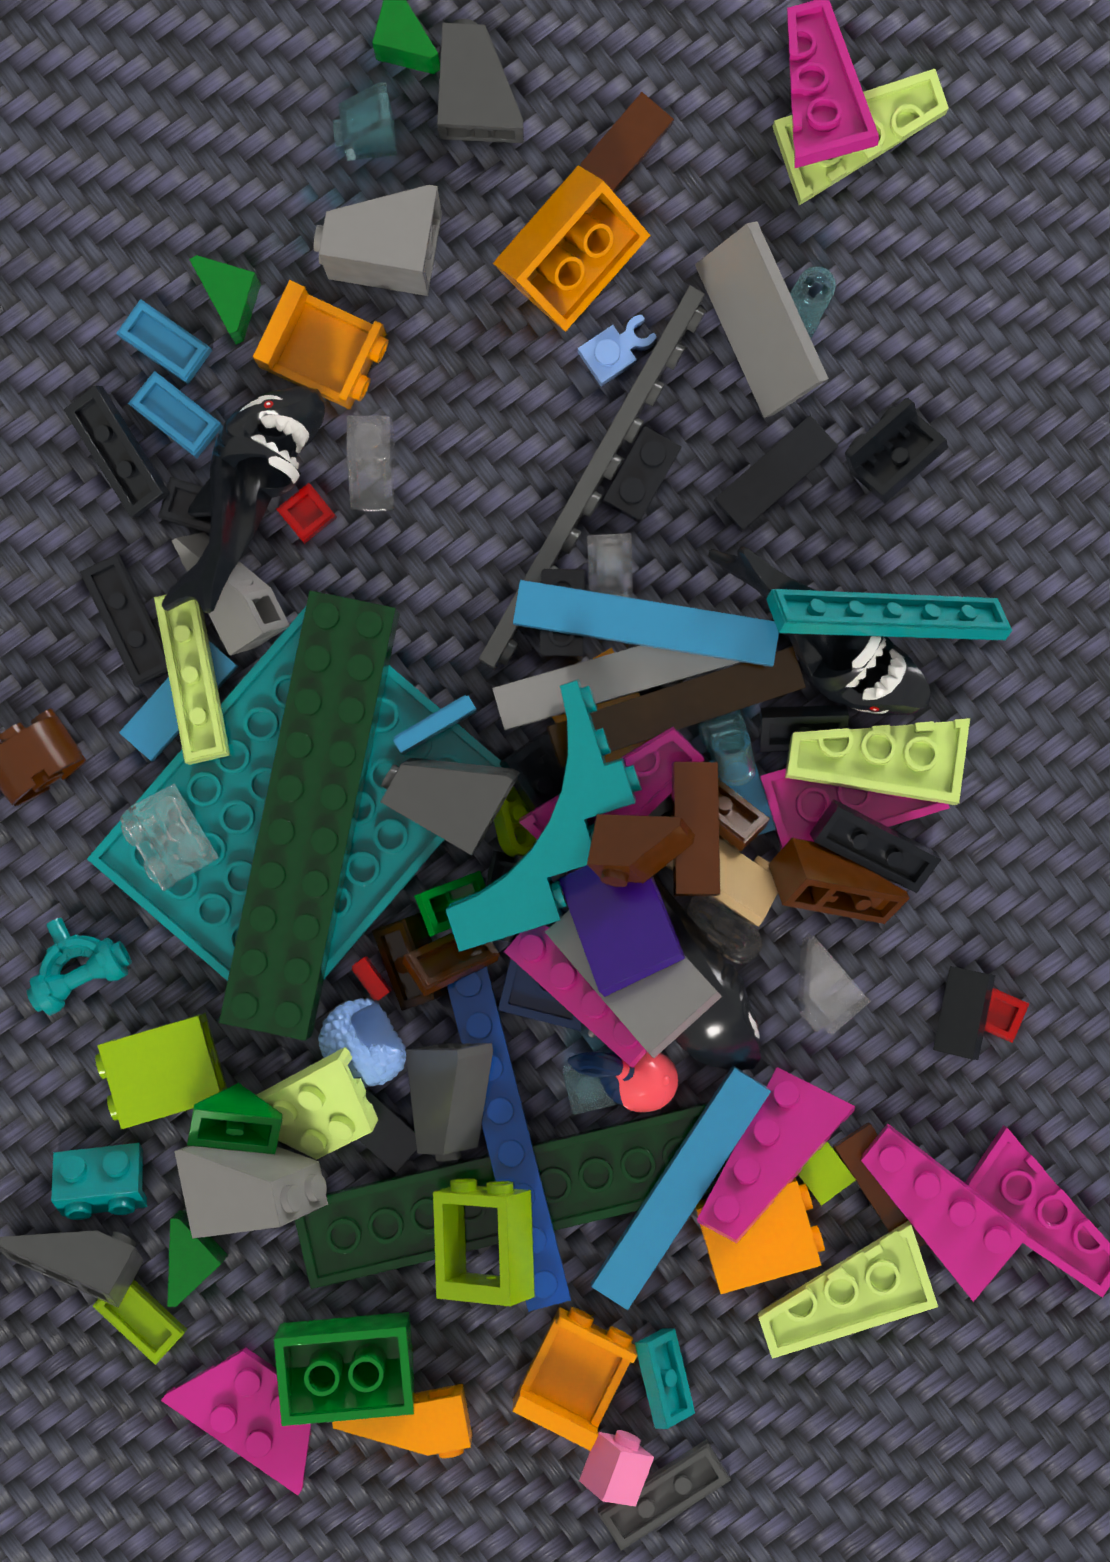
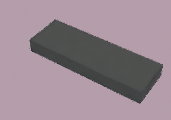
[598,1439,731,1551]

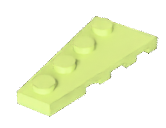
[772,69,949,205]
[785,718,970,805]
[758,1221,938,1359]

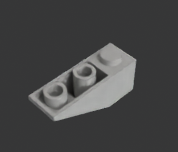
[172,532,290,656]

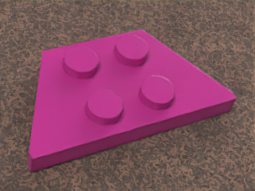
[161,1347,311,1495]

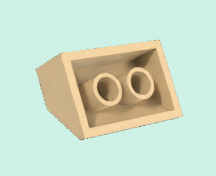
[666,812,778,927]

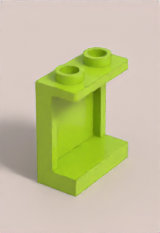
[95,1012,227,1129]

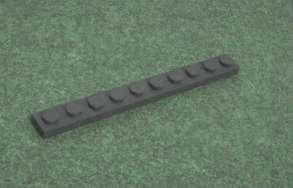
[479,285,707,671]

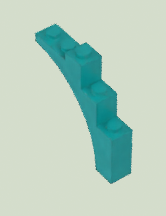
[446,679,641,952]

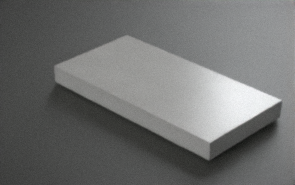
[695,221,829,418]
[545,910,722,1058]

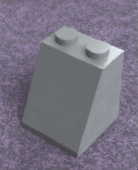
[314,185,442,296]
[174,1146,328,1239]

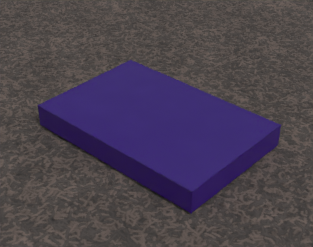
[558,865,685,997]

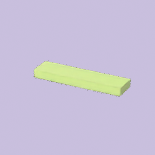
[154,594,230,765]

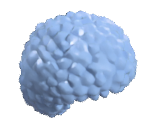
[318,998,406,1088]

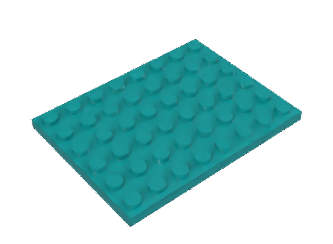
[87,607,501,981]

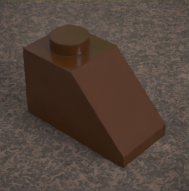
[587,814,695,887]

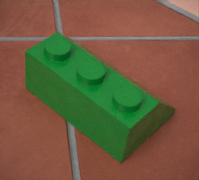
[274,1312,414,1426]

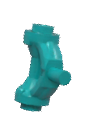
[26,918,132,1016]

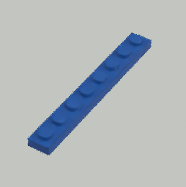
[447,966,571,1312]

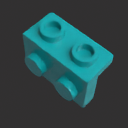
[51,1143,147,1220]

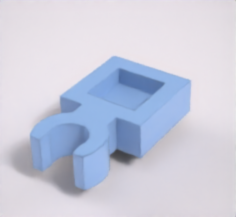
[578,315,657,387]

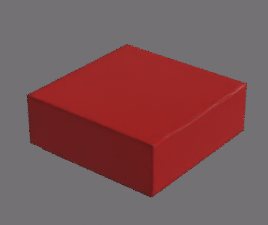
[276,483,337,544]
[351,956,392,1001]
[984,988,1029,1043]

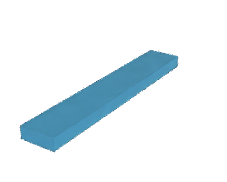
[513,580,779,667]
[591,1066,771,1310]

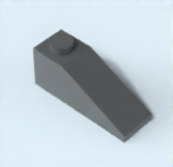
[0,1230,144,1307]

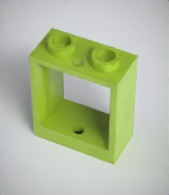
[433,1178,535,1306]

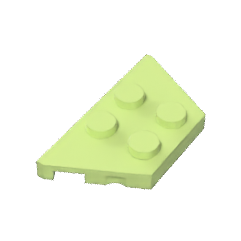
[256,1047,378,1160]

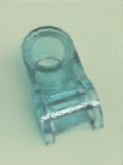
[790,266,836,339]
[697,709,756,786]

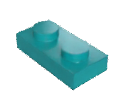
[635,1328,695,1429]

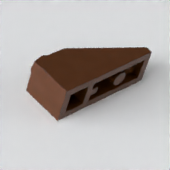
[768,838,910,924]

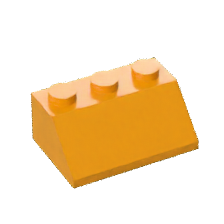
[493,165,651,332]

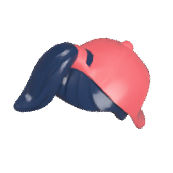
[568,1051,678,1112]

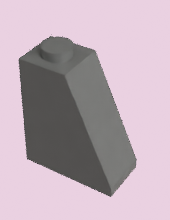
[437,19,524,143]
[380,758,520,855]
[405,1043,493,1161]

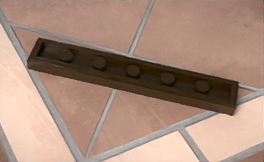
[547,646,806,768]

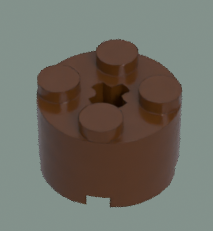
[0,708,86,806]

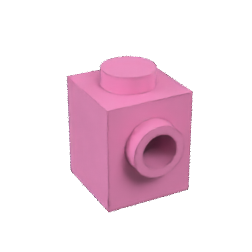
[579,1430,654,1507]

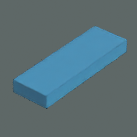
[119,641,239,762]

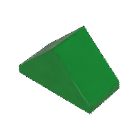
[372,0,440,74]
[189,255,261,345]
[414,871,486,936]
[187,1083,282,1154]
[167,1211,228,1307]

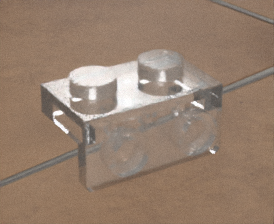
[120,784,219,891]

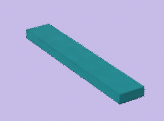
[766,589,1012,640]

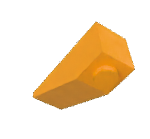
[332,1384,472,1458]

